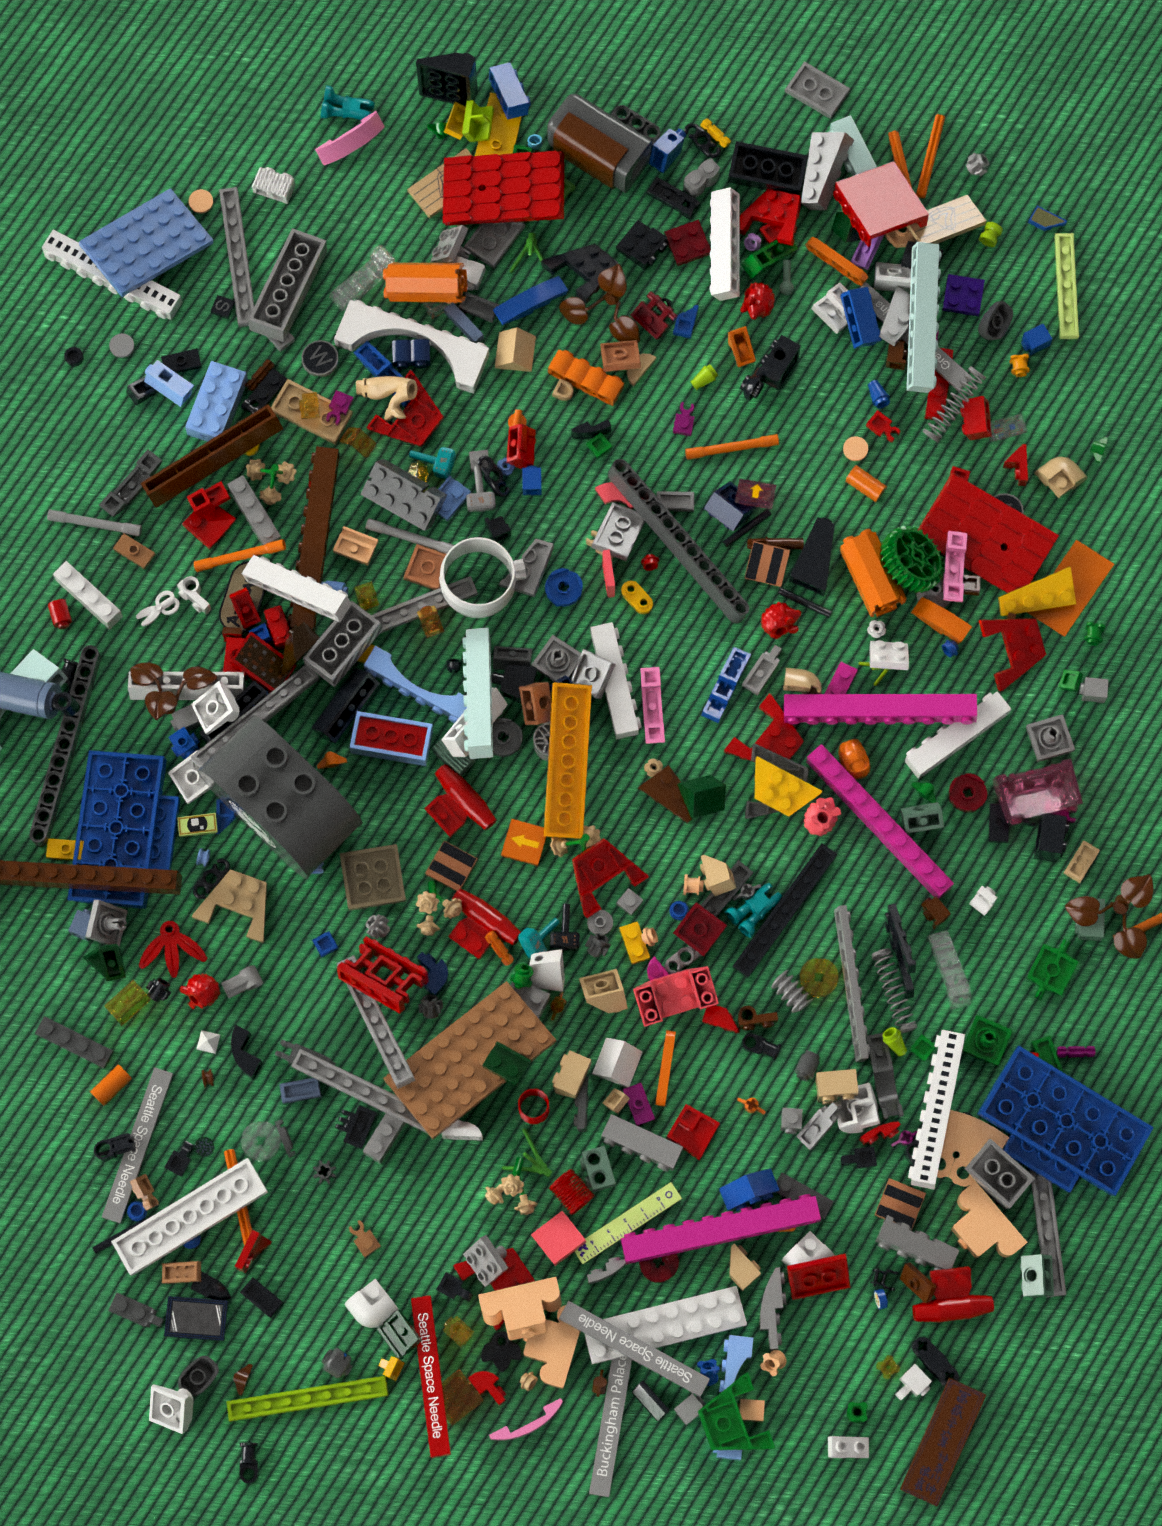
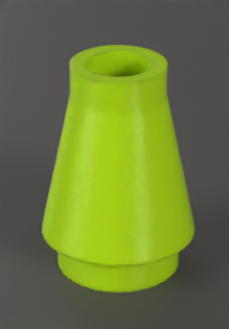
[690,364,719,390]
[883,1027,907,1056]

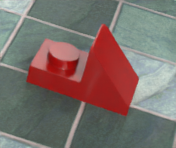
[1003,444,1028,486]
[229,587,261,629]

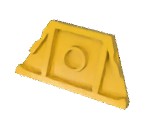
[754,756,822,817]

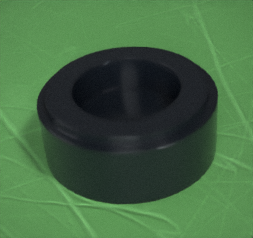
[64,347,84,367]

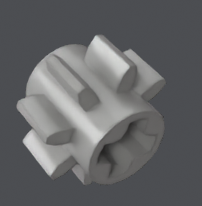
[966,153,989,176]
[366,914,390,939]

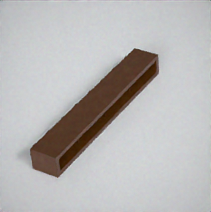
[140,404,283,508]

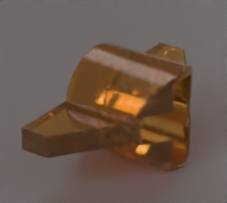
[551,991,567,1020]

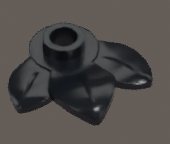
[481,1331,521,1372]

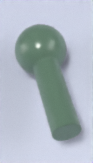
[779,260,794,295]

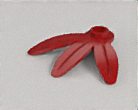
[139,921,207,978]

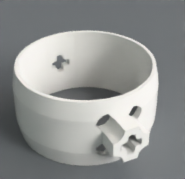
[439,537,527,618]

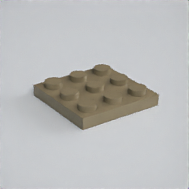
[340,844,406,911]

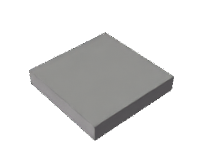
[571,649,616,699]

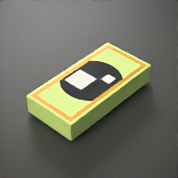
[177,813,218,837]

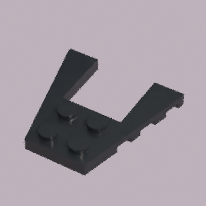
[884,904,916,999]

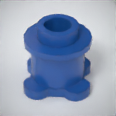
[697,1359,720,1386]

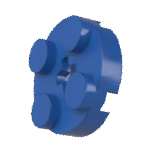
[545,568,583,607]

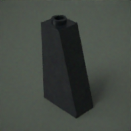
[789,517,835,596]

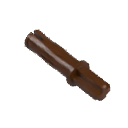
[747,536,804,550]

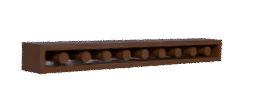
[288,446,340,632]
[0,861,182,895]

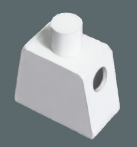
[529,950,565,991]

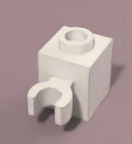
[895,1364,932,1400]

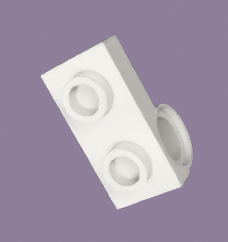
[177,576,212,615]
[969,886,997,916]
[828,1436,869,1458]

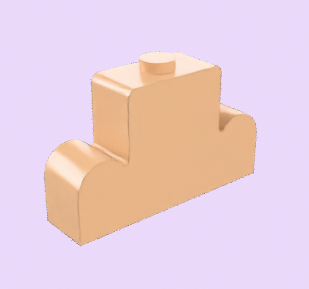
[951,1181,1028,1258]
[478,1277,562,1341]
[523,1305,580,1389]

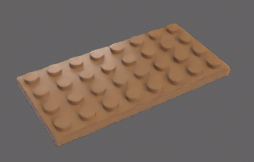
[383,981,556,1139]

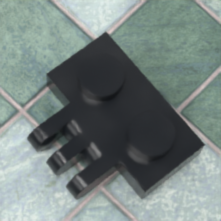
[335,1105,377,1150]

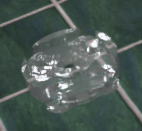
[241,1121,281,1162]

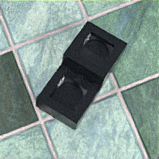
[571,419,611,439]

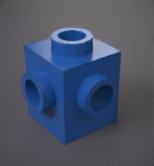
[168,727,200,760]

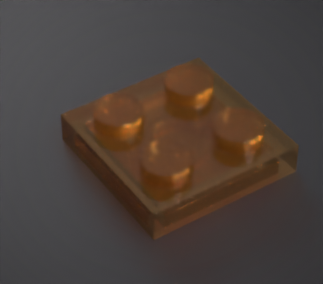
[442,1369,484,1426]

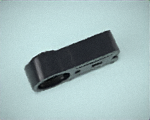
[94,1133,136,1161]

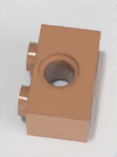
[519,682,552,725]

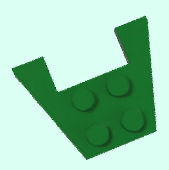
[697,1372,775,1451]

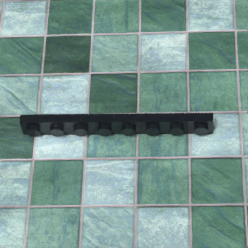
[732,843,837,978]

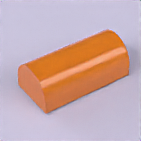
[845,465,887,502]
[90,1064,132,1106]

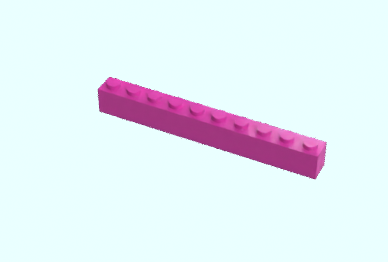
[784,694,977,725]
[806,744,954,899]
[621,1194,821,1265]

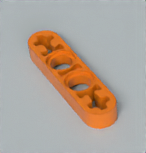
[805,237,868,286]
[655,1030,676,1106]

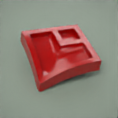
[182,506,236,550]
[666,1104,720,1161]
[235,1230,272,1274]

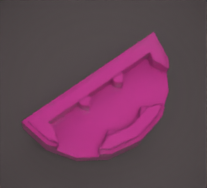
[647,956,669,981]

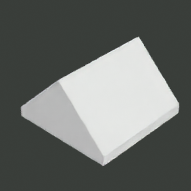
[874,262,911,293]
[592,1038,643,1088]

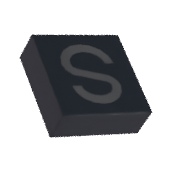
[211,295,235,319]

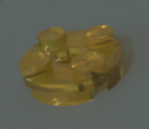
[799,958,838,998]

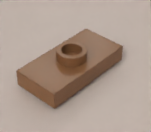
[113,533,155,570]
[162,1261,201,1284]

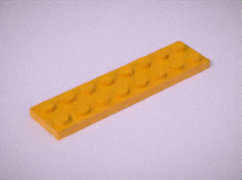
[544,682,592,839]

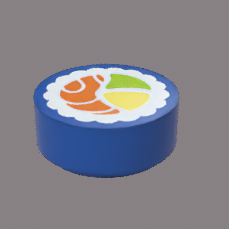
[874,1289,888,1310]

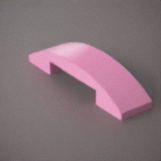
[315,111,385,165]
[943,531,967,602]
[640,667,665,744]
[489,1398,563,1441]

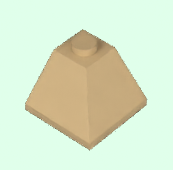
[579,969,628,1013]

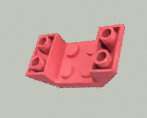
[633,966,719,1027]

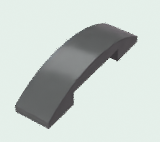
[99,449,163,517]

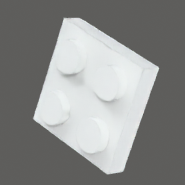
[869,640,909,670]

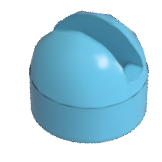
[527,134,542,151]

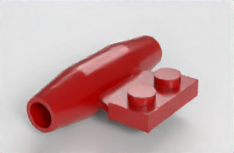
[424,764,497,838]
[448,888,521,960]
[912,1266,994,1322]

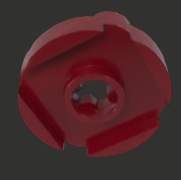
[948,773,988,813]
[639,1254,679,1283]

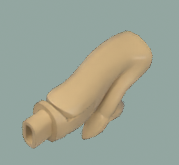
[356,376,417,421]

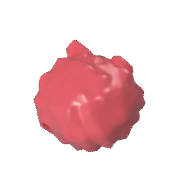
[804,797,841,837]

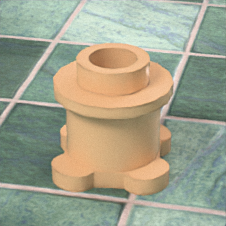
[683,874,704,895]
[760,1350,787,1376]

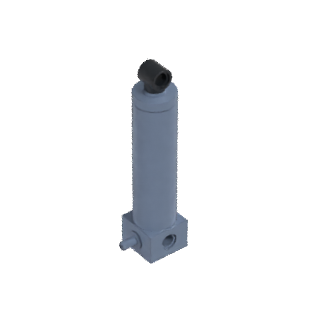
[0,672,79,720]

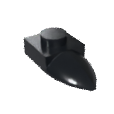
[190,1271,231,1300]

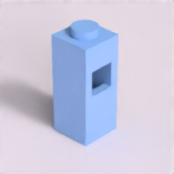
[144,360,194,407]

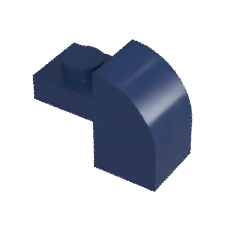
[417,952,449,996]

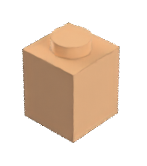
[737,1399,765,1422]

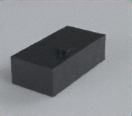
[728,141,808,195]

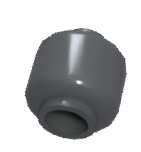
[322,1348,353,1378]

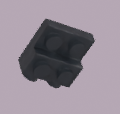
[616,220,668,270]

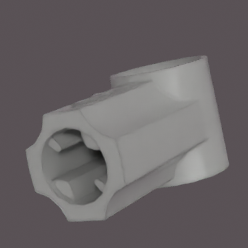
[221,965,263,999]

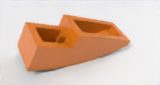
[911,597,972,644]

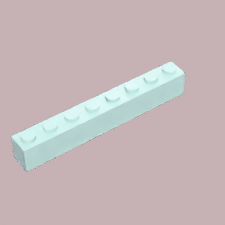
[907,242,941,393]
[463,628,493,759]

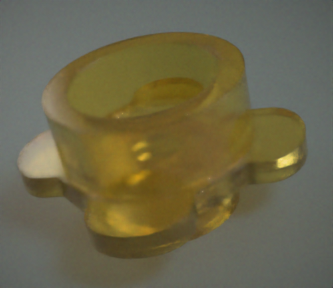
[876,1355,900,1379]

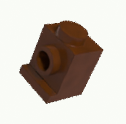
[886,340,907,370]
[921,896,951,930]

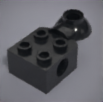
[740,335,801,402]

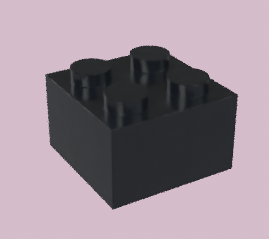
[1033,813,1069,862]

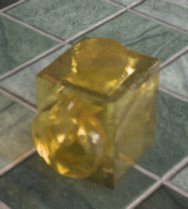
[443,1316,475,1348]

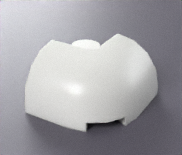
[836,1083,880,1133]
[781,1231,835,1266]
[344,1279,399,1328]

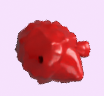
[740,282,775,320]
[761,602,801,639]
[179,973,220,1009]

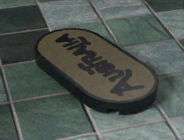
[219,561,266,633]

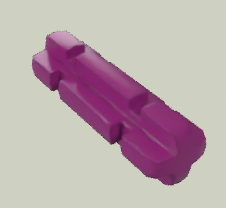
[1057,1046,1096,1058]

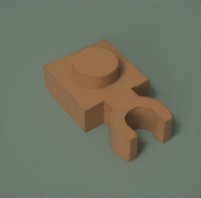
[130,1174,159,1211]
[349,1220,381,1258]

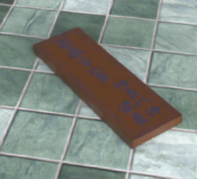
[900,1377,986,1506]

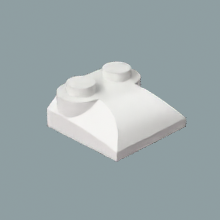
[191,681,240,735]
[168,750,211,804]
[442,1119,483,1141]
[149,1384,193,1434]

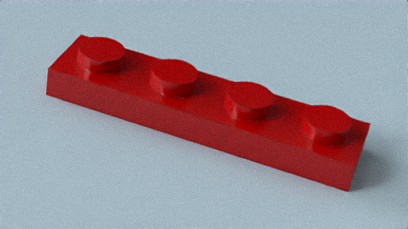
[924,348,954,421]

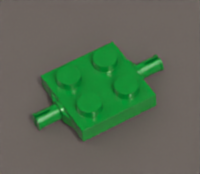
[1026,939,1079,1001]

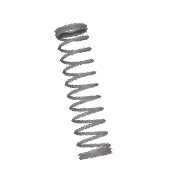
[922,366,986,443]
[871,948,917,1034]

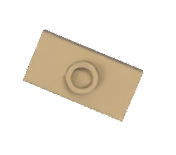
[1063,840,1100,883]

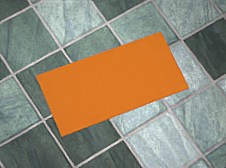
[1027,540,1114,637]

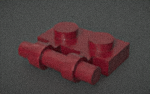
[630,291,678,340]

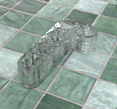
[329,244,395,311]
[928,930,971,1010]

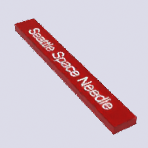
[411,1295,451,1458]

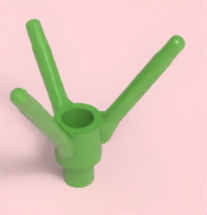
[509,233,543,273]
[502,1128,553,1177]

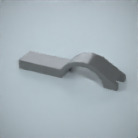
[866,1033,904,1120]

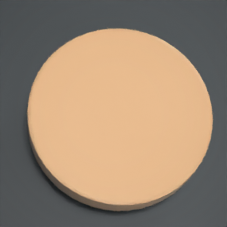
[189,189,213,214]
[843,436,868,461]

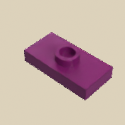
[623,1083,655,1126]

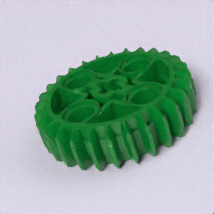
[880,525,945,593]

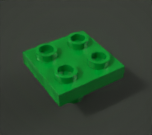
[962,1015,1013,1067]

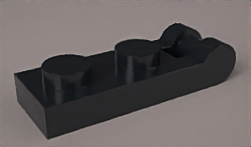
[647,177,700,219]
[241,368,287,414]

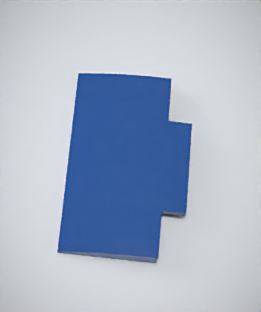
[67,750,181,909]
[977,1046,1154,1196]

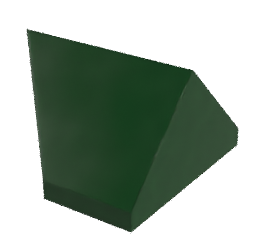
[831,212,861,243]
[83,944,126,981]

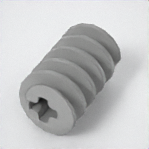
[771,970,813,1013]

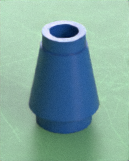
[868,380,890,409]

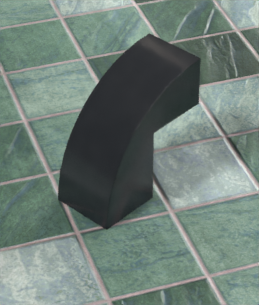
[231,1025,263,1080]

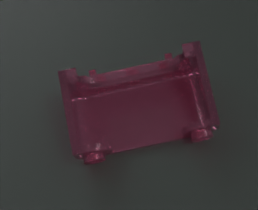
[992,759,1083,825]

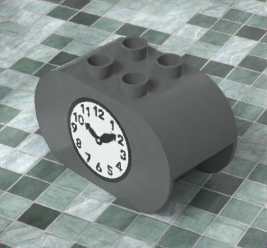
[197,716,363,879]

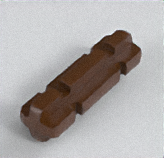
[245,359,275,391]

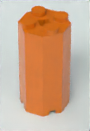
[383,262,468,302]
[840,529,907,617]

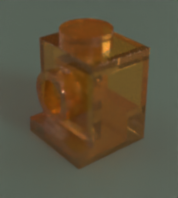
[417,605,445,638]

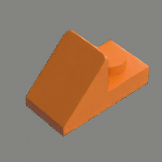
[728,326,756,367]

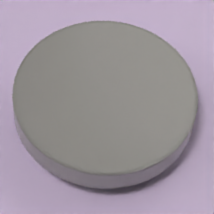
[109,333,134,358]
[587,910,613,935]

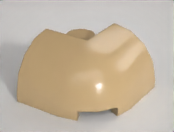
[1034,457,1087,498]
[783,668,822,694]

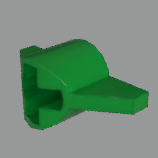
[427,122,448,139]
[1090,437,1108,463]
[911,782,936,803]

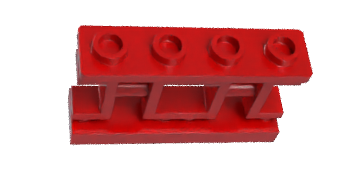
[337,936,429,1014]

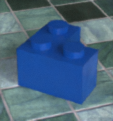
[719,1168,780,1212]

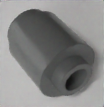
[795,1050,820,1081]

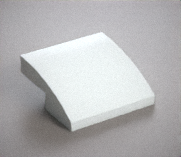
[811,283,848,334]

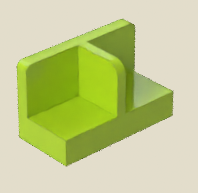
[462,100,494,142]

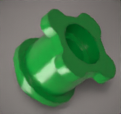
[1084,622,1105,646]
[509,963,534,989]
[847,1402,868,1423]

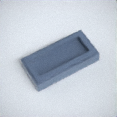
[280,1078,322,1104]

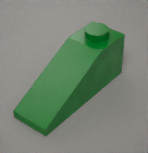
[741,240,798,279]

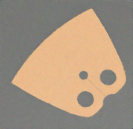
[937,1110,1009,1187]

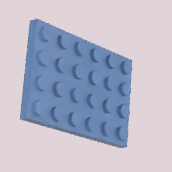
[79,188,213,297]

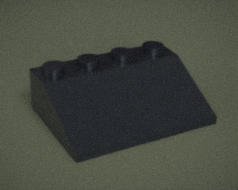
[416,53,478,107]

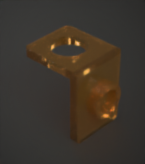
[339,427,376,458]

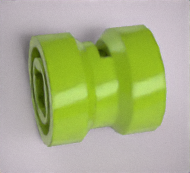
[979,222,1003,247]

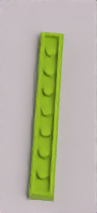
[226,1376,389,1422]

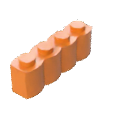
[548,350,624,406]

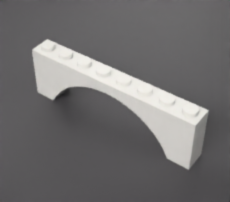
[334,300,490,394]

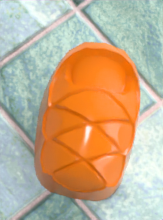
[838,739,870,780]

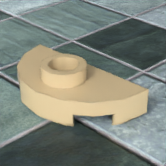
[627,353,656,387]

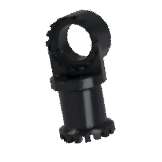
[61,658,78,694]
[741,1033,781,1060]
[240,1442,259,1484]

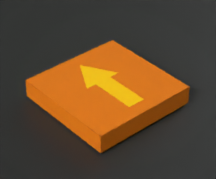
[501,819,547,866]

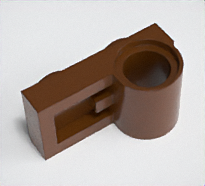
[737,1006,778,1031]

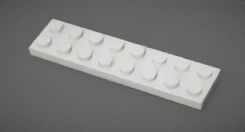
[111,1158,268,1276]
[584,1286,747,1365]

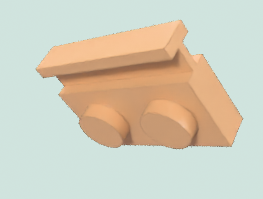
[333,526,379,566]

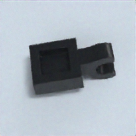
[164,1141,194,1177]
[840,1146,877,1169]
[436,1272,473,1302]

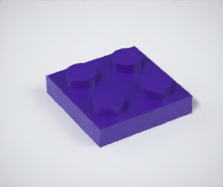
[942,274,985,317]

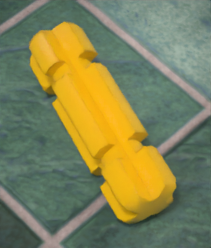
[700,118,731,148]

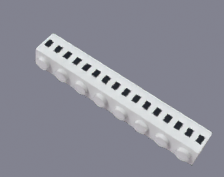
[42,230,183,320]
[908,1030,965,1190]

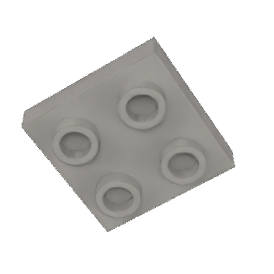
[430,225,470,263]
[531,635,581,682]
[1026,714,1075,762]
[86,900,127,947]
[463,1235,508,1287]

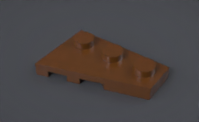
[637,765,692,823]

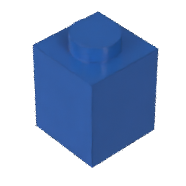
[1021,324,1052,355]
[522,465,542,495]

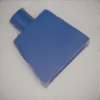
[649,129,686,174]

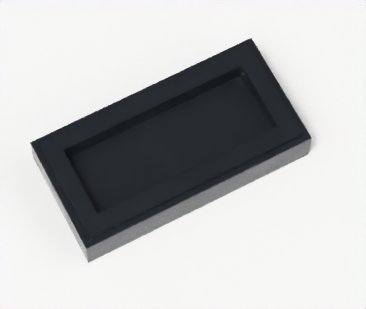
[240,1277,283,1318]

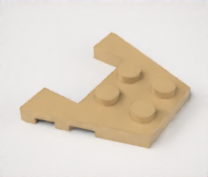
[192,869,267,943]

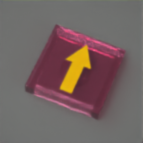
[735,479,777,509]

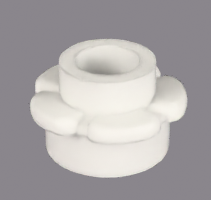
[867,620,886,638]

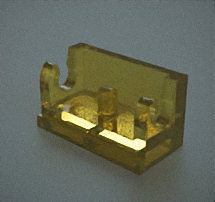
[104,980,151,1026]

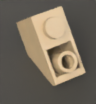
[700,855,736,896]
[729,1243,761,1291]

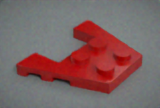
[740,189,801,246]
[366,370,444,447]
[978,618,1046,691]
[724,693,804,762]
[572,838,649,918]
[453,1248,535,1331]

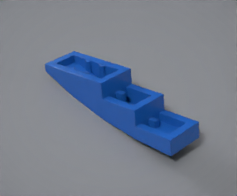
[493,276,568,325]
[353,341,411,408]
[701,647,751,723]

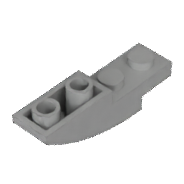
[759,1267,786,1351]

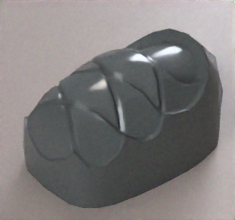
[978,301,1013,340]
[178,1356,219,1397]

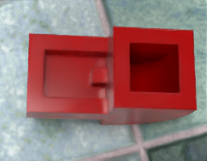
[187,481,231,515]
[468,1371,506,1406]

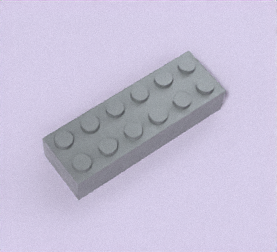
[248,228,327,342]

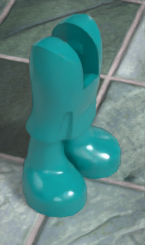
[321,85,375,120]
[725,883,782,938]

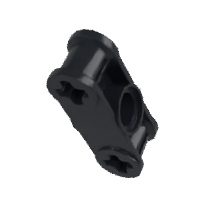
[912,1337,959,1386]

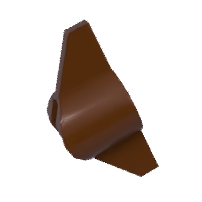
[233,1363,253,1395]
[592,1369,607,1397]

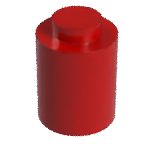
[48,599,72,629]

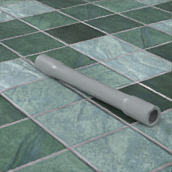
[47,509,142,536]
[365,518,454,554]

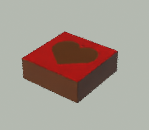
[222,627,243,642]

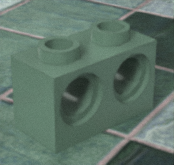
[579,1145,616,1192]

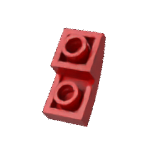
[859,1121,901,1146]

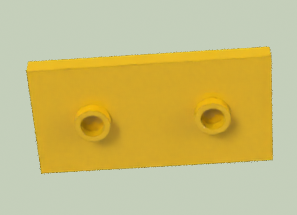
[475,93,522,156]

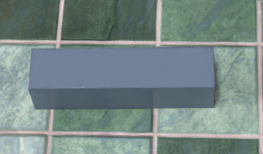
[444,302,484,343]

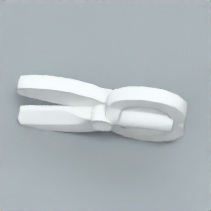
[136,591,180,627]

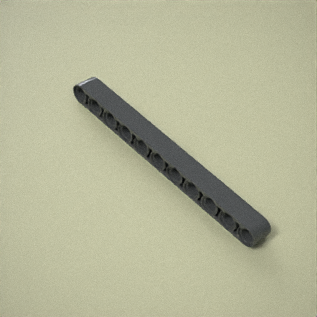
[608,459,749,623]
[29,645,101,847]

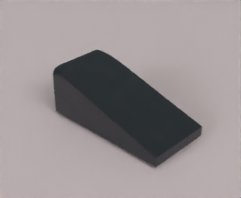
[126,377,158,406]

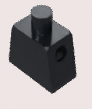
[491,665,537,704]

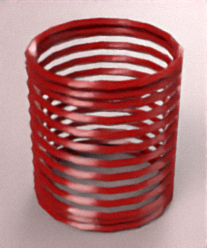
[518,1088,550,1124]
[549,1169,594,1215]

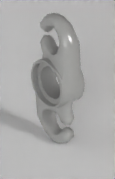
[664,945,702,974]

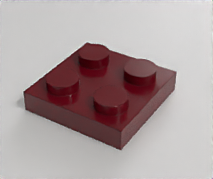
[664,219,711,266]
[673,902,727,957]

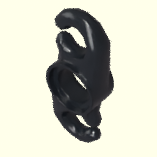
[684,123,721,159]
[478,455,509,498]
[193,858,230,899]

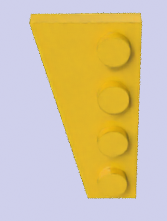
[998,567,1076,616]

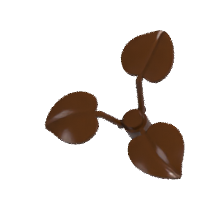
[559,264,640,343]
[130,662,217,720]
[1065,874,1154,959]

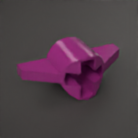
[891,1130,917,1147]

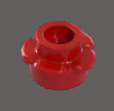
[641,554,659,571]

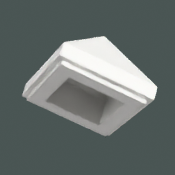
[197,1030,220,1054]

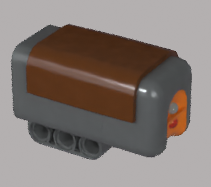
[547,93,660,193]

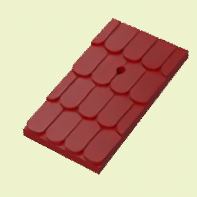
[443,151,565,226]
[917,473,1059,593]

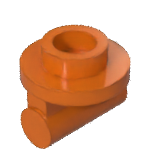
[508,409,527,427]

